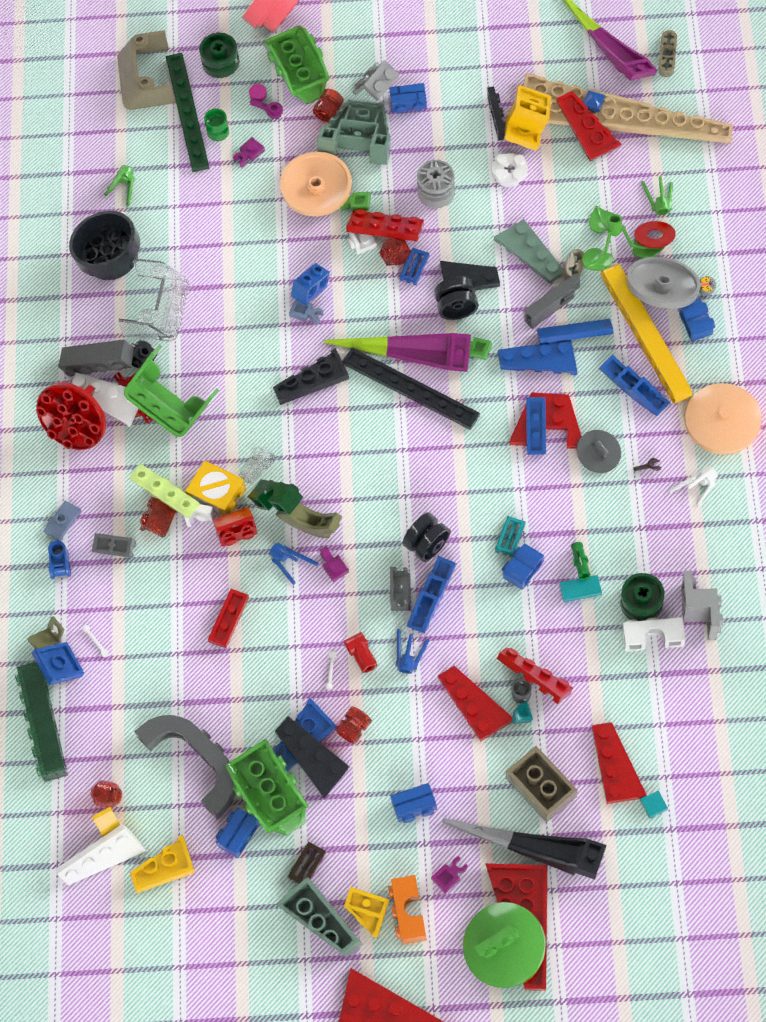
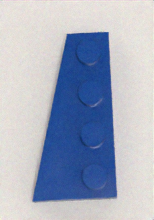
[498,340,577,375]
[274,698,337,772]

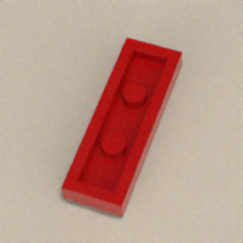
[208,589,249,649]

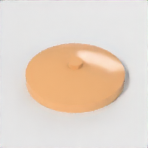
[280,152,352,216]
[685,383,762,454]

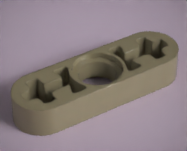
[658,30,677,77]

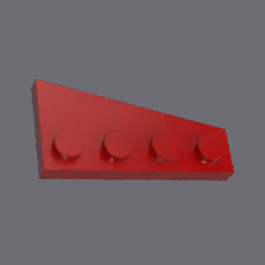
[556,91,622,162]
[496,647,573,704]

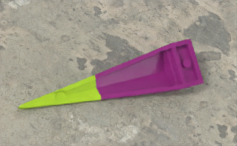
[563,0,658,81]
[324,333,471,372]

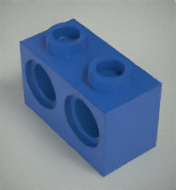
[291,263,330,305]

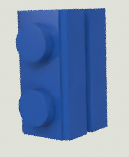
[389,83,427,114]
[390,783,437,823]
[216,808,260,858]

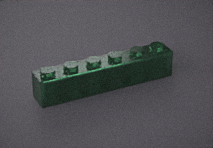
[15,662,68,782]

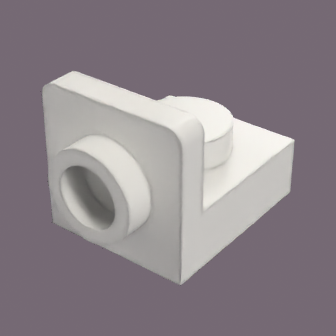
[348,232,377,255]
[183,504,215,527]

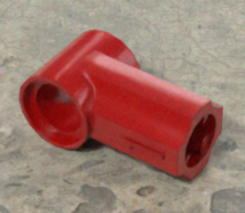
[344,632,377,673]

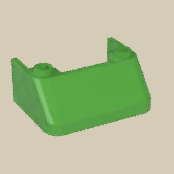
[124,344,219,437]

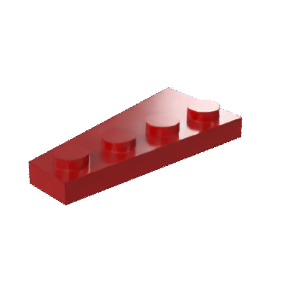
[438,666,513,742]
[592,722,647,804]

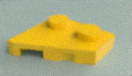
[344,887,390,939]

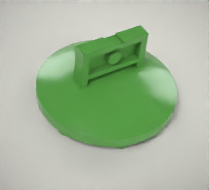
[463,902,546,988]

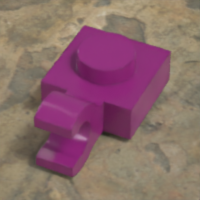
[319,546,349,582]

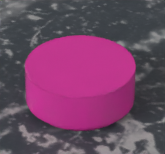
[249,84,267,101]

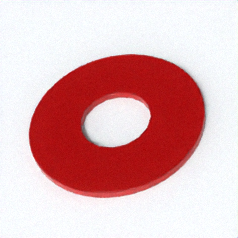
[634,221,676,248]

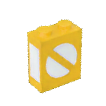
[185,460,246,516]

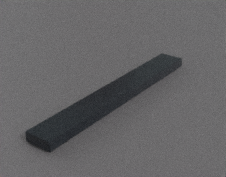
[342,347,480,430]

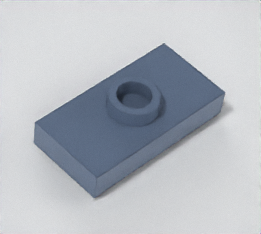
[43,500,82,541]

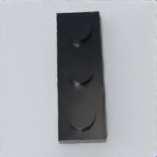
[487,86,506,141]

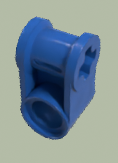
[48,540,71,579]

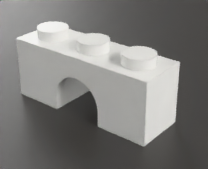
[622,616,686,652]

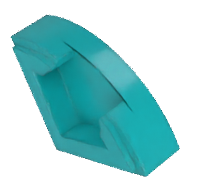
[512,701,533,724]

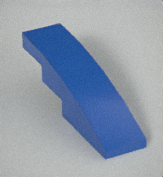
[598,354,670,416]
[407,556,457,634]

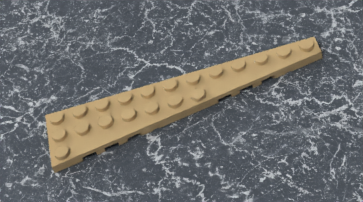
[523,73,733,144]

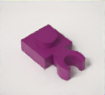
[233,137,265,168]
[431,856,468,894]

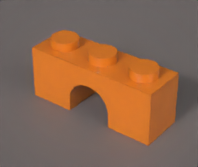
[388,875,427,945]

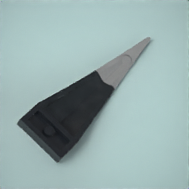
[442,818,607,880]

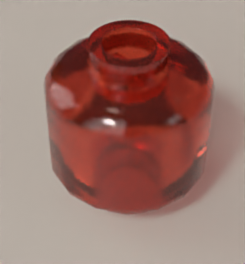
[91,780,122,808]

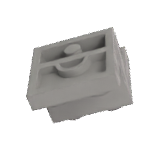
[681,570,723,640]

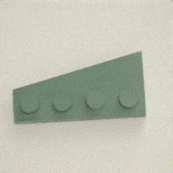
[494,219,563,283]

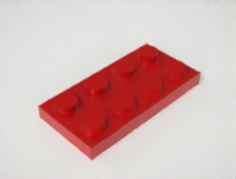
[346,209,424,242]

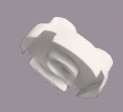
[492,153,528,187]

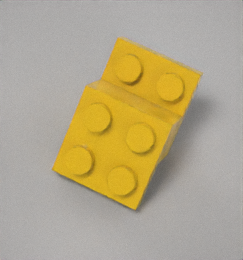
[504,85,551,151]

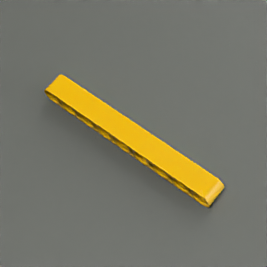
[601,264,692,404]

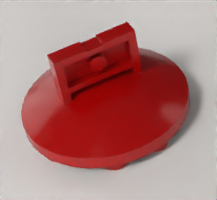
[36,382,106,450]

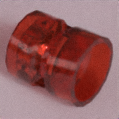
[312,89,344,122]
[335,706,372,744]

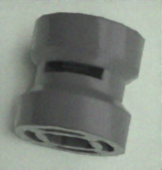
[512,678,532,704]

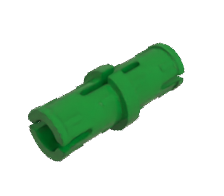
[571,542,591,580]

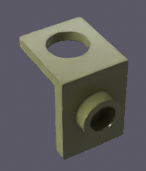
[28,616,65,649]

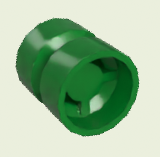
[204,108,229,141]

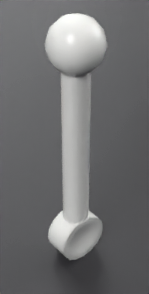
[82,625,109,658]
[325,651,337,690]

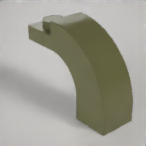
[276,503,342,538]

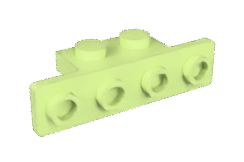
[129,464,200,518]

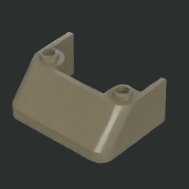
[117,30,176,110]

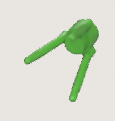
[104,165,135,205]
[641,176,673,215]

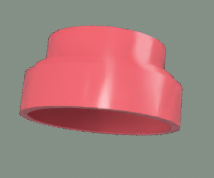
[242,0,299,33]

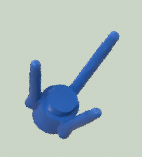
[269,542,319,585]
[395,629,429,674]

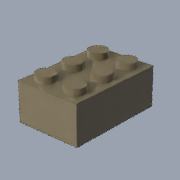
[506,746,578,823]

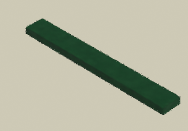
[165,53,210,172]

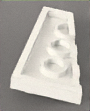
[71,373,138,427]
[56,824,146,885]

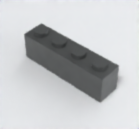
[58,339,134,376]

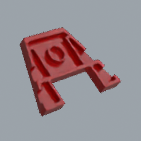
[510,392,582,449]

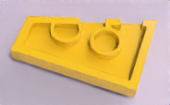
[130,834,195,893]

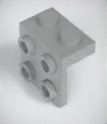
[353,60,400,101]

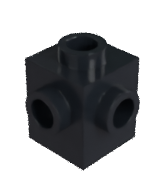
[131,340,158,368]

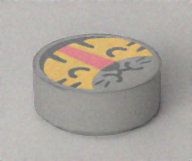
[699,276,716,295]

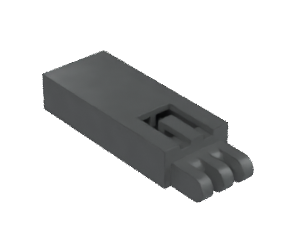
[524,274,580,329]

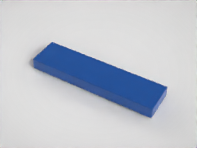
[537,319,614,344]

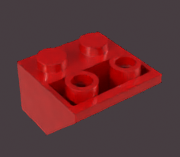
[212,507,258,546]

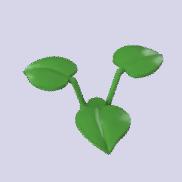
[582,206,665,271]

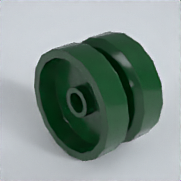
[199,32,240,78]
[620,573,665,621]

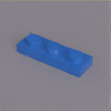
[526,397,546,455]

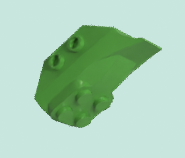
[262,25,330,104]
[225,738,309,836]

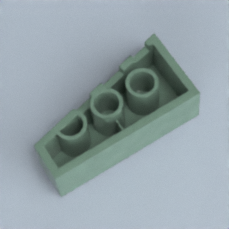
[276,877,363,958]

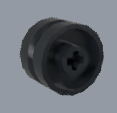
[434,277,479,320]
[402,512,451,562]

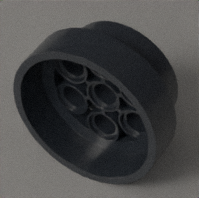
[69,211,140,280]

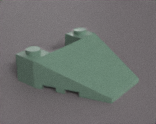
[317,100,391,165]

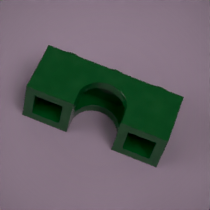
[247,479,303,515]

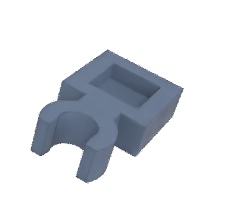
[289,300,324,324]

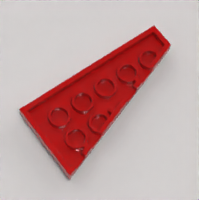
[486,863,548,991]
[339,968,444,1022]

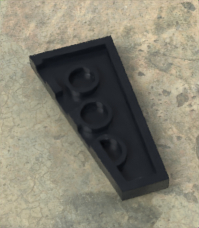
[273,348,349,405]
[275,716,350,798]

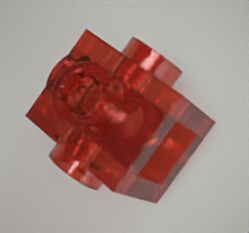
[379,239,411,266]

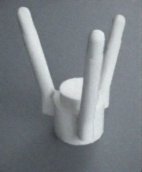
[669,466,718,506]

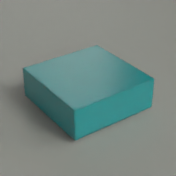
[640,790,668,819]

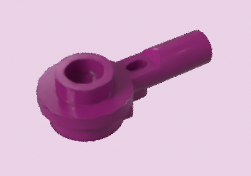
[250,98,283,119]

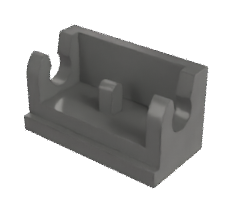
[92,533,136,557]
[390,567,411,611]

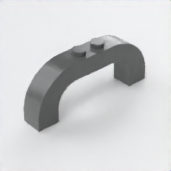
[134,715,235,819]

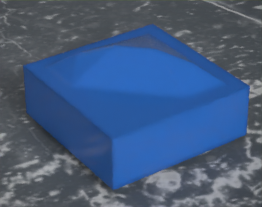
[583,90,605,113]

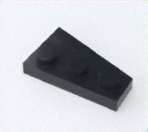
[440,261,500,291]

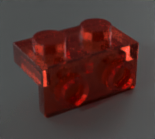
[139,496,176,538]

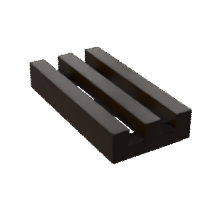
[287,841,326,884]

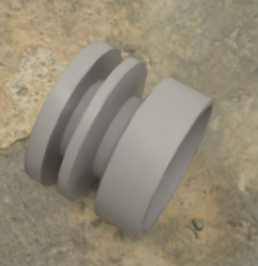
[417,160,455,208]

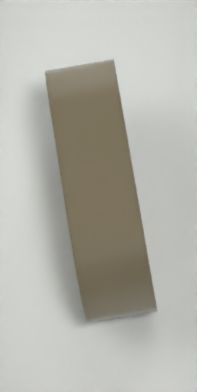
[562,249,584,280]

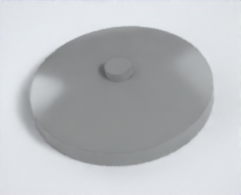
[626,257,701,309]

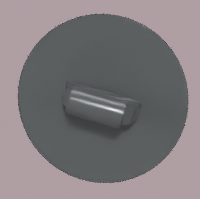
[577,430,621,473]

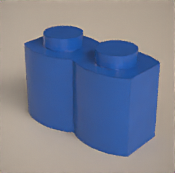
[678,298,715,341]
[502,543,544,590]

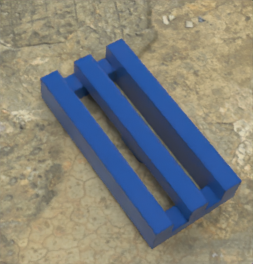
[399,248,430,286]

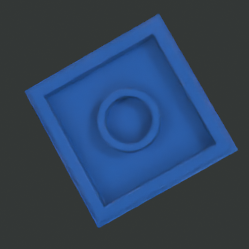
[32,642,84,685]

